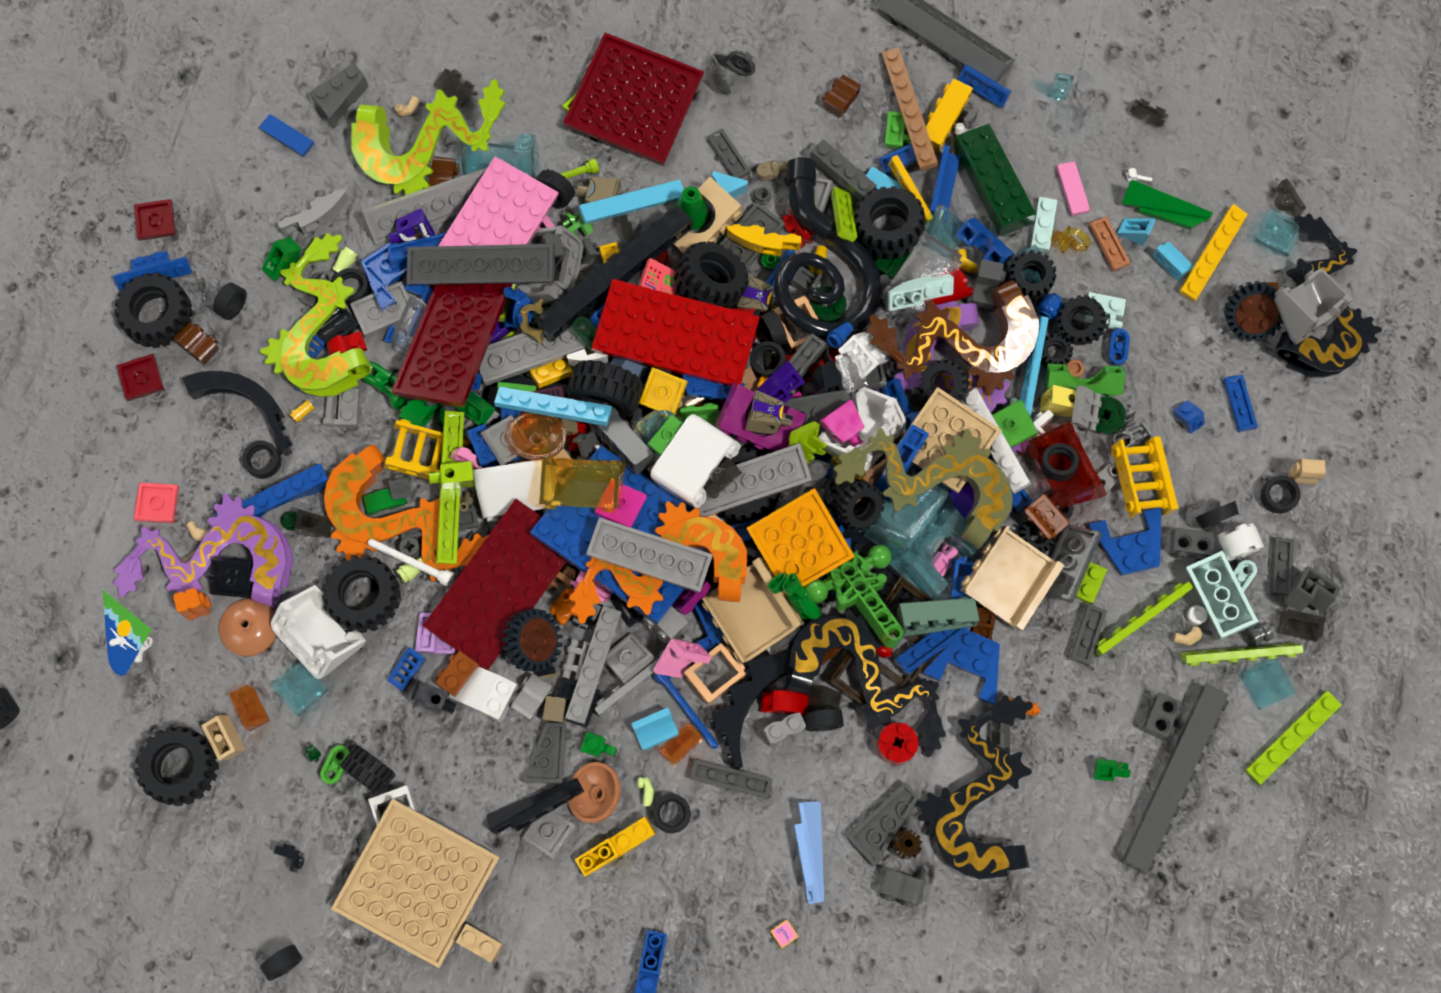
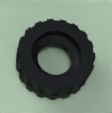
[536,169,575,209]

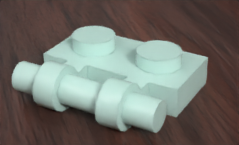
[1084,292,1126,329]

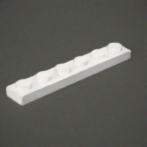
[961,388,1031,494]

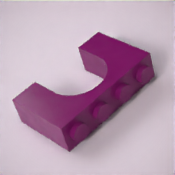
[715,383,806,453]

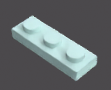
[1030,197,1057,252]

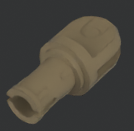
[756,160,789,181]

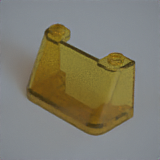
[539,457,626,513]

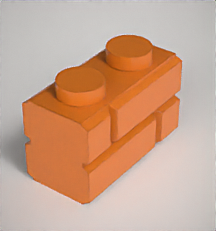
[173,588,212,620]

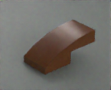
[972,607,995,640]

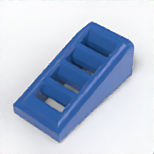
[387,647,427,692]

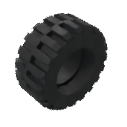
[854,186,925,259]
[674,241,749,309]
[114,273,193,348]
[567,360,644,418]
[713,447,780,523]
[322,554,401,633]
[135,726,219,806]

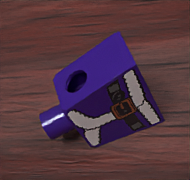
[389,208,435,244]

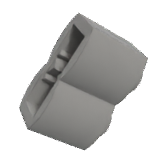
[510,674,554,722]
[763,713,806,746]

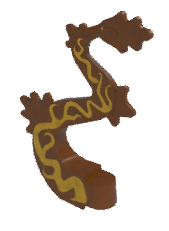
[866,280,1039,396]

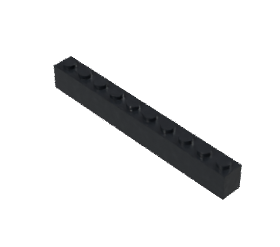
[535,205,693,342]

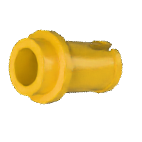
[289,400,315,423]

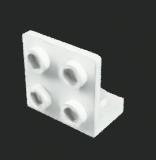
[838,332,889,379]

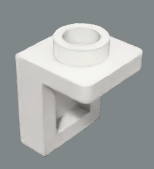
[1033,410,1054,443]

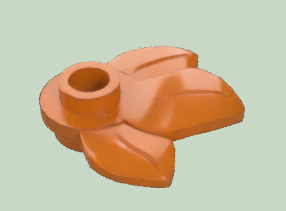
[550,588,578,626]

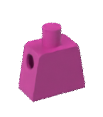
[818,400,865,447]

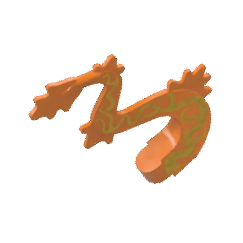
[324,444,489,582]
[569,501,747,624]

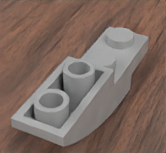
[278,188,349,236]

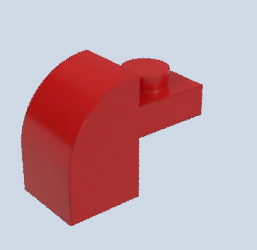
[327,331,368,355]
[761,690,808,715]

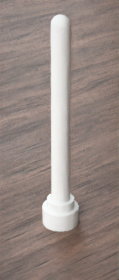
[368,539,454,587]

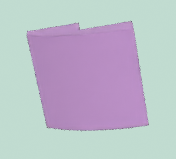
[415,613,458,655]

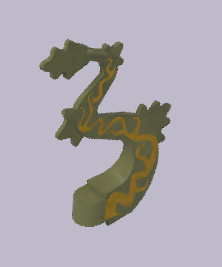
[833,428,1013,550]

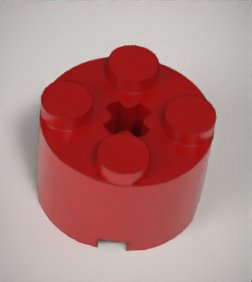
[876,723,919,766]

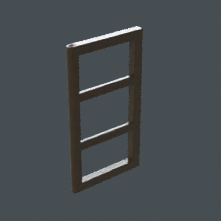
[828,576,934,706]

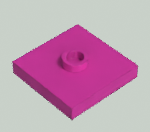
[595,480,647,528]

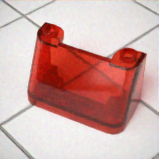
[1028,421,1107,508]

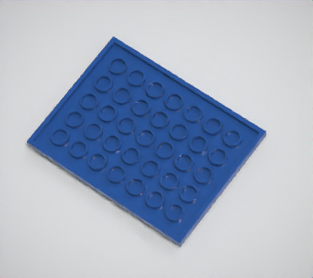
[530,445,705,625]

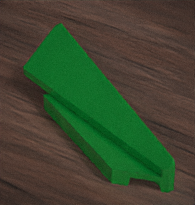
[1121,180,1213,230]

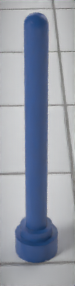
[653,674,718,749]

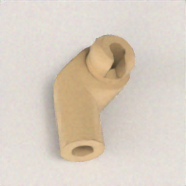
[394,96,420,117]
[186,521,209,542]
[1173,627,1202,646]

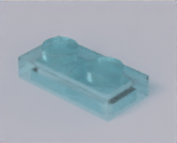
[1048,73,1074,100]

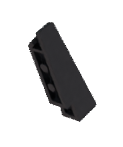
[487,778,585,835]

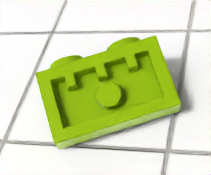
[1075,559,1108,605]

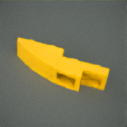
[727,224,801,256]
[575,817,656,877]

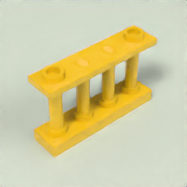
[383,419,471,480]
[1111,436,1179,518]

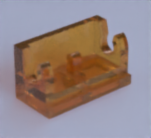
[229,685,270,731]
[659,723,703,767]

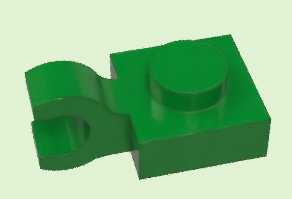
[580,732,617,758]
[1093,759,1131,781]

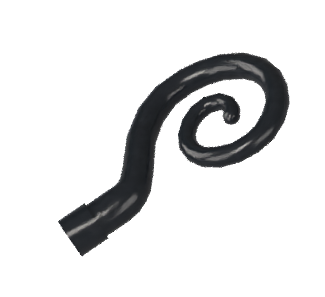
[774,157,882,340]

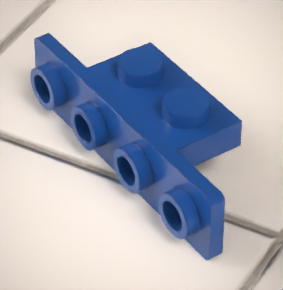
[113,251,192,291]

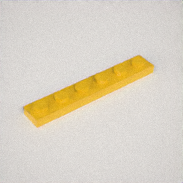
[1178,204,1248,302]

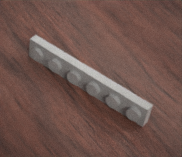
[565,606,622,725]
[594,635,693,718]

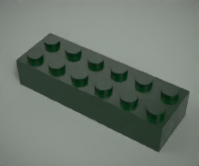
[954,123,1036,236]

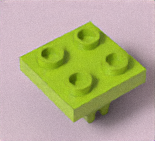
[789,421,827,461]

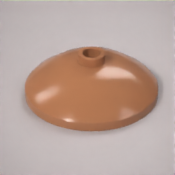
[219,598,277,657]
[568,762,621,823]

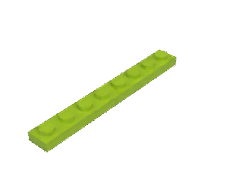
[436,411,464,565]

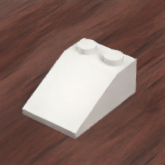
[448,667,519,723]

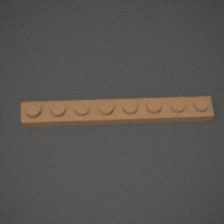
[882,47,938,171]

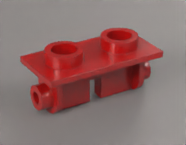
[782,209,813,248]

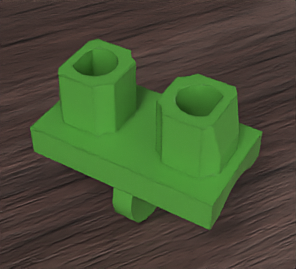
[562,212,594,237]

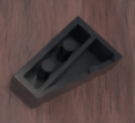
[799,361,844,397]

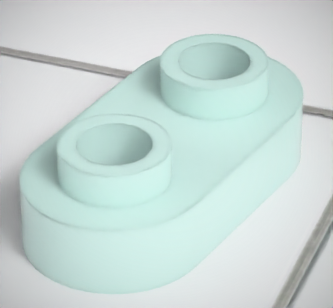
[1234,560,1257,592]

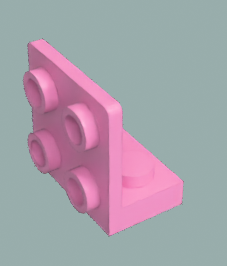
[653,638,712,678]

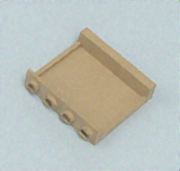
[960,525,1064,630]
[702,558,805,663]

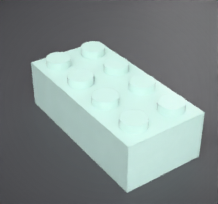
[1186,551,1258,640]

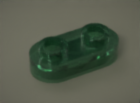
[572,317,597,350]

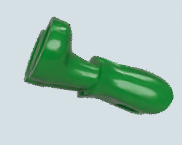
[362,361,406,410]
[768,572,821,619]

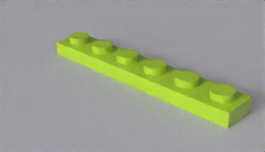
[1094,581,1194,658]
[1180,643,1303,666]
[1244,690,1342,785]

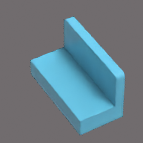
[1152,242,1193,281]
[631,708,679,750]

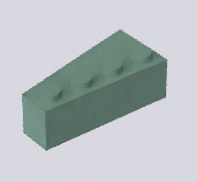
[895,597,980,637]

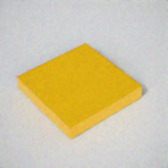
[639,367,688,416]

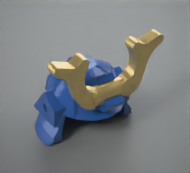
[504,286,544,344]

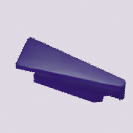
[746,361,805,422]

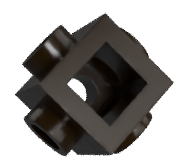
[892,829,922,860]

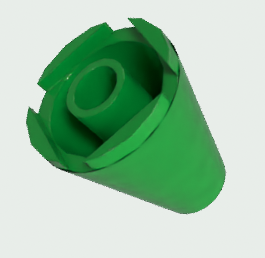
[674,187,710,230]

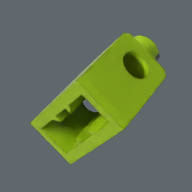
[429,461,474,489]

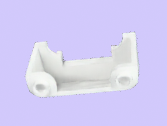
[818,386,906,472]
[651,414,741,508]
[473,460,559,522]
[271,585,366,679]

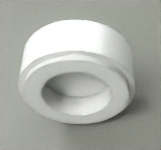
[1187,605,1208,625]

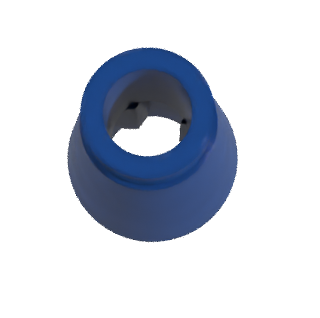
[827,322,853,348]

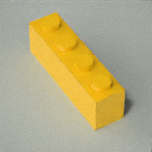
[926,79,973,153]

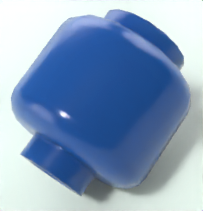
[1036,293,1064,322]

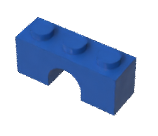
[955,217,1015,268]

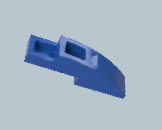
[876,424,929,502]
[635,930,667,993]

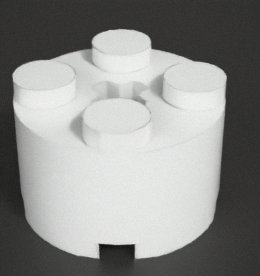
[1218,523,1265,561]

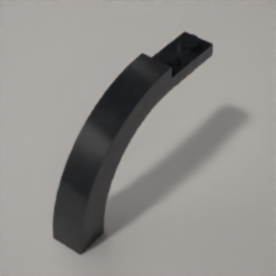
[182,371,293,456]

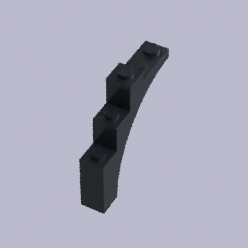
[709,651,787,770]

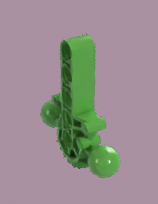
[804,544,903,648]

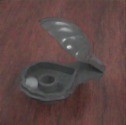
[711,51,756,93]

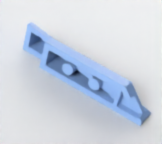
[794,801,824,904]

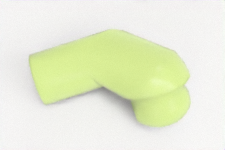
[637,777,654,806]

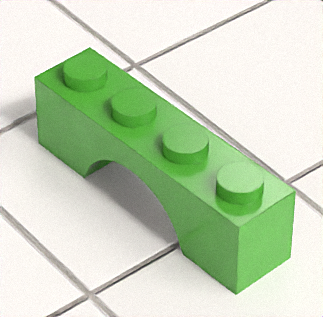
[1045,364,1126,396]

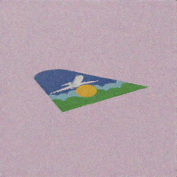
[103,590,152,676]

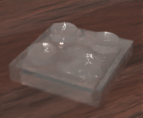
[835,349,868,393]

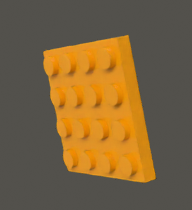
[747,488,855,596]

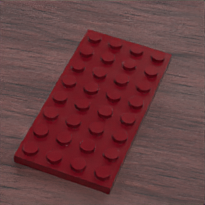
[392,284,513,408]
[423,499,567,670]

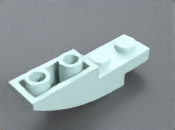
[888,274,954,311]

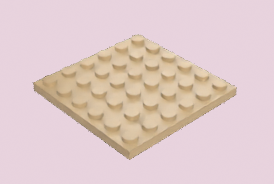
[331,799,500,968]

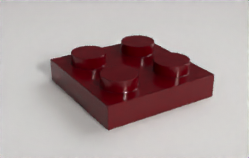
[134,199,176,241]
[116,354,165,401]

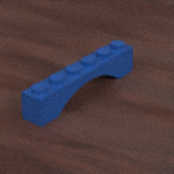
[214,463,329,517]

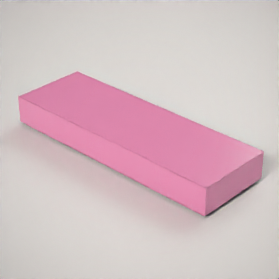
[1056,161,1090,216]

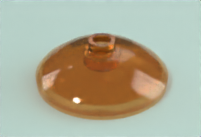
[508,412,566,460]

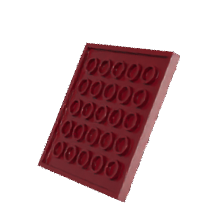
[563,32,704,165]

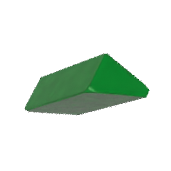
[456,391,495,426]

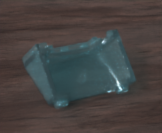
[461,127,539,179]
[864,475,950,562]

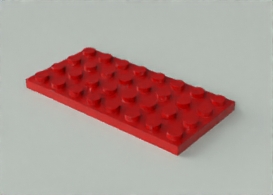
[592,279,760,387]

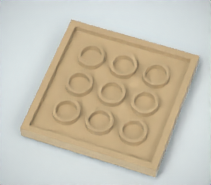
[897,387,1002,494]

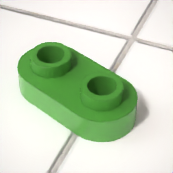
[320,745,350,785]

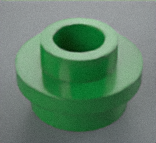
[761,254,780,270]

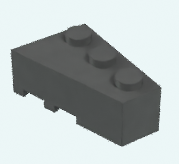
[309,63,368,128]

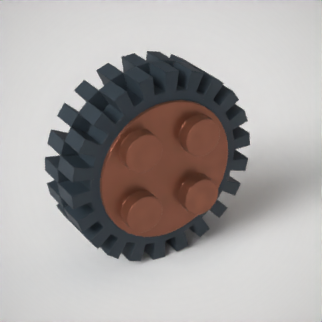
[1224,281,1284,342]
[502,609,563,671]

